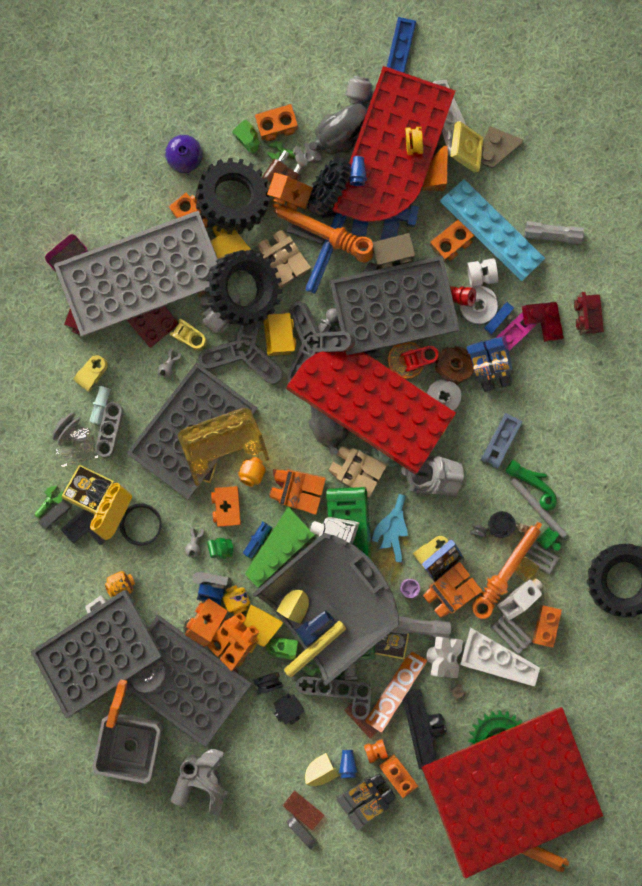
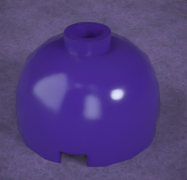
[165,135,203,173]

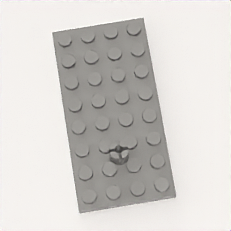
[54,211,218,337]

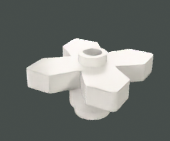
[427,637,463,678]

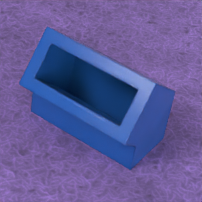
[197,583,225,605]

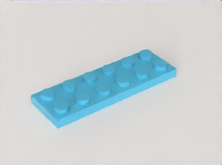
[440,179,545,281]

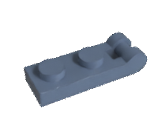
[480,413,522,469]

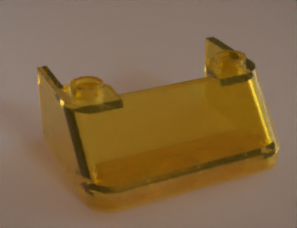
[178,408,270,486]

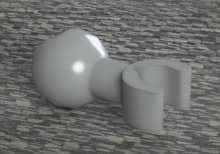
[158,348,181,378]
[185,527,204,558]

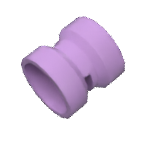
[400,579,420,598]

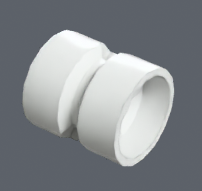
[467,258,498,287]

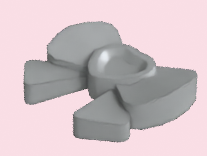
[293,142,321,168]

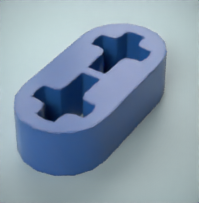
[484,302,514,335]

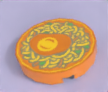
[387,342,425,379]

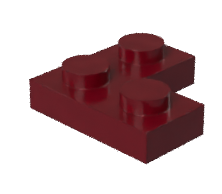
[521,302,564,342]

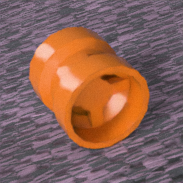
[364,739,388,764]

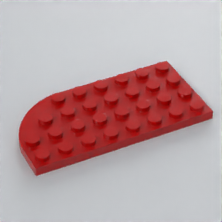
[332,66,456,222]
[286,351,456,475]

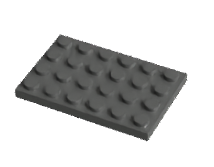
[330,256,460,355]
[126,362,258,500]
[30,590,164,718]
[127,615,252,747]

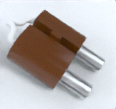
[262,150,303,188]

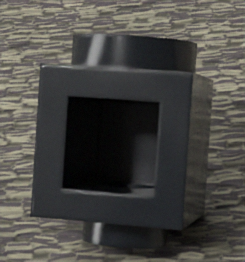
[273,693,305,725]

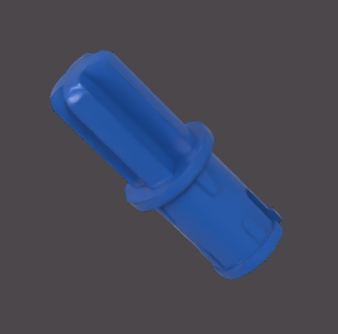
[243,521,273,559]

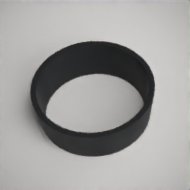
[119,503,162,546]

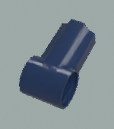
[295,610,335,647]

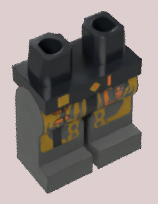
[336,773,396,831]

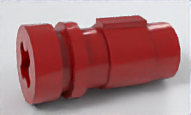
[450,286,476,307]

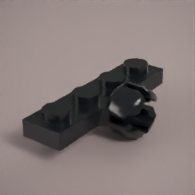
[403,689,446,770]

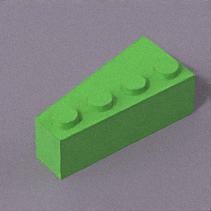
[245,507,314,588]

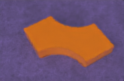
[106,679,128,728]

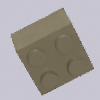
[372,233,415,270]

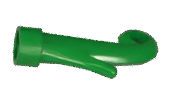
[505,460,557,511]

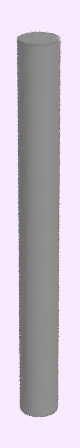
[510,477,567,539]

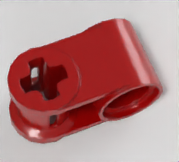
[400,346,438,373]

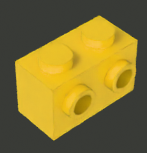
[263,313,296,356]

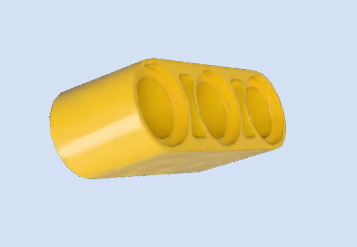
[90,483,132,540]

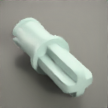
[90,386,111,425]

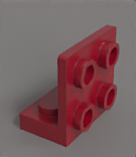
[574,292,604,335]
[127,306,179,348]

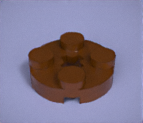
[435,346,474,385]

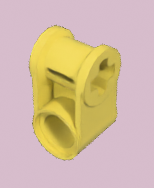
[169,319,207,351]
[73,355,108,392]
[412,536,448,568]

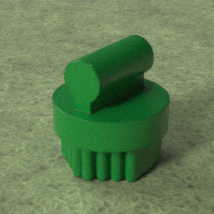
[537,527,562,551]
[207,538,234,560]

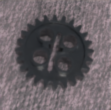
[307,157,352,216]

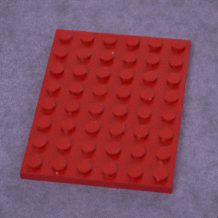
[422,707,603,879]

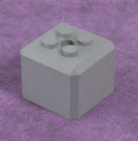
[92,713,164,784]

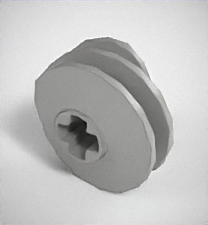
[427,380,461,411]
[52,412,84,446]

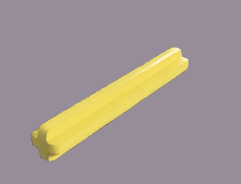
[284,621,346,677]

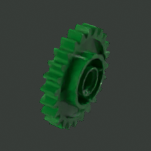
[468,710,522,744]

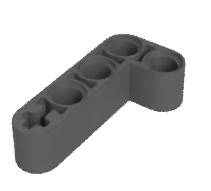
[296,676,372,720]

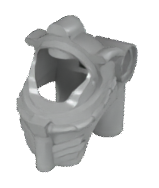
[401,456,464,497]
[171,749,228,816]

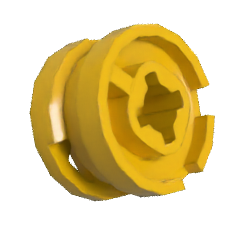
[406,127,423,155]

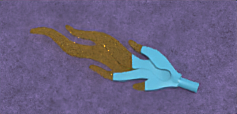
[371,494,408,582]

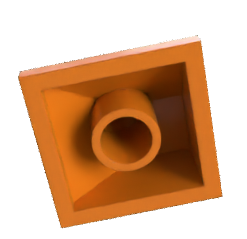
[422,146,448,191]

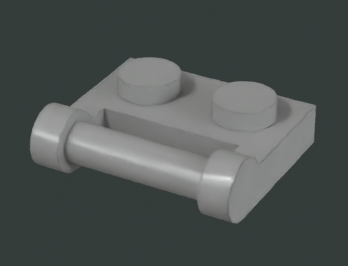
[193,572,230,589]

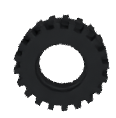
[195,158,270,235]
[205,250,282,325]
[587,544,642,617]

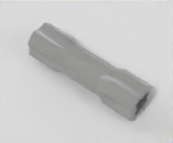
[524,221,584,245]
[391,616,451,638]

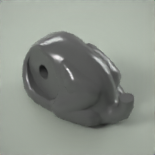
[309,104,368,154]
[309,405,349,455]

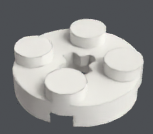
[459,286,498,325]

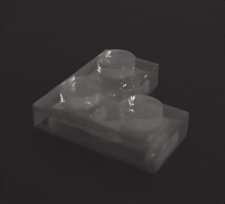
[56,428,98,467]

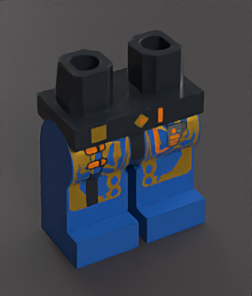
[466,336,514,392]

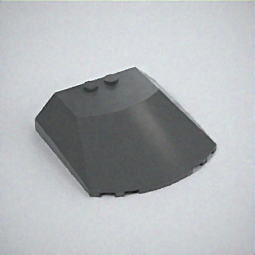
[253,533,399,686]

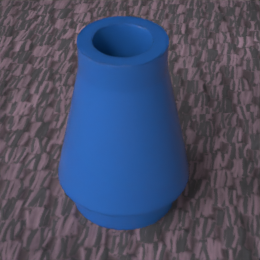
[348,156,367,186]
[339,750,358,778]

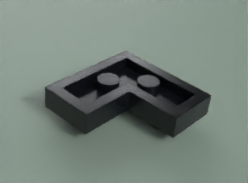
[60,509,107,545]

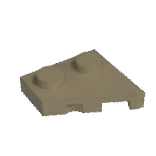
[481,126,523,169]

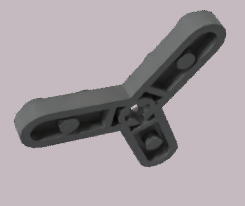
[287,301,355,382]
[198,302,282,384]

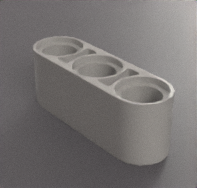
[96,402,123,458]

